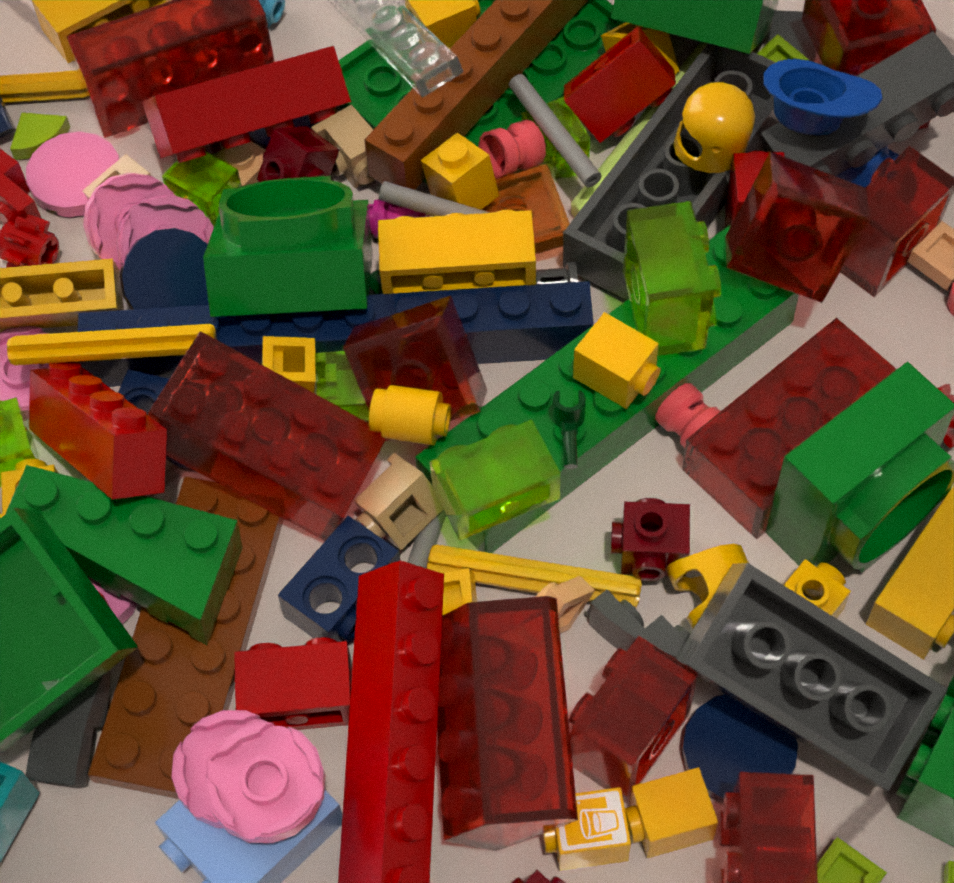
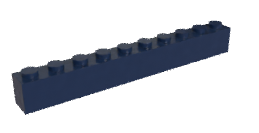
[77,281,594,387]

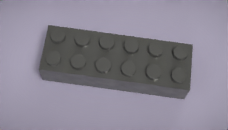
[563,43,779,300]

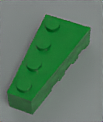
[6,465,243,645]

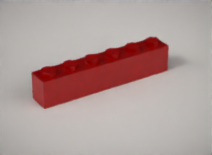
[338,560,444,883]

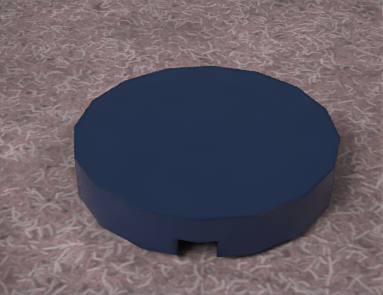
[119,228,209,310]
[682,694,798,808]

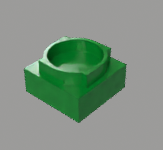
[611,0,779,54]
[203,176,373,317]
[765,361,954,573]
[0,508,138,753]

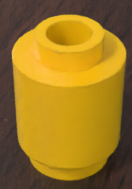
[369,385,451,445]

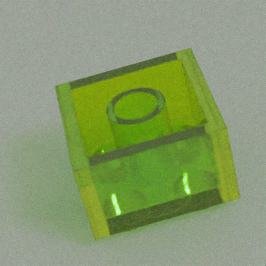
[623,201,721,356]

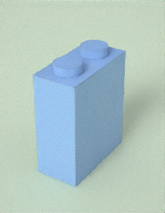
[155,790,342,883]

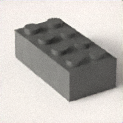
[674,563,948,791]

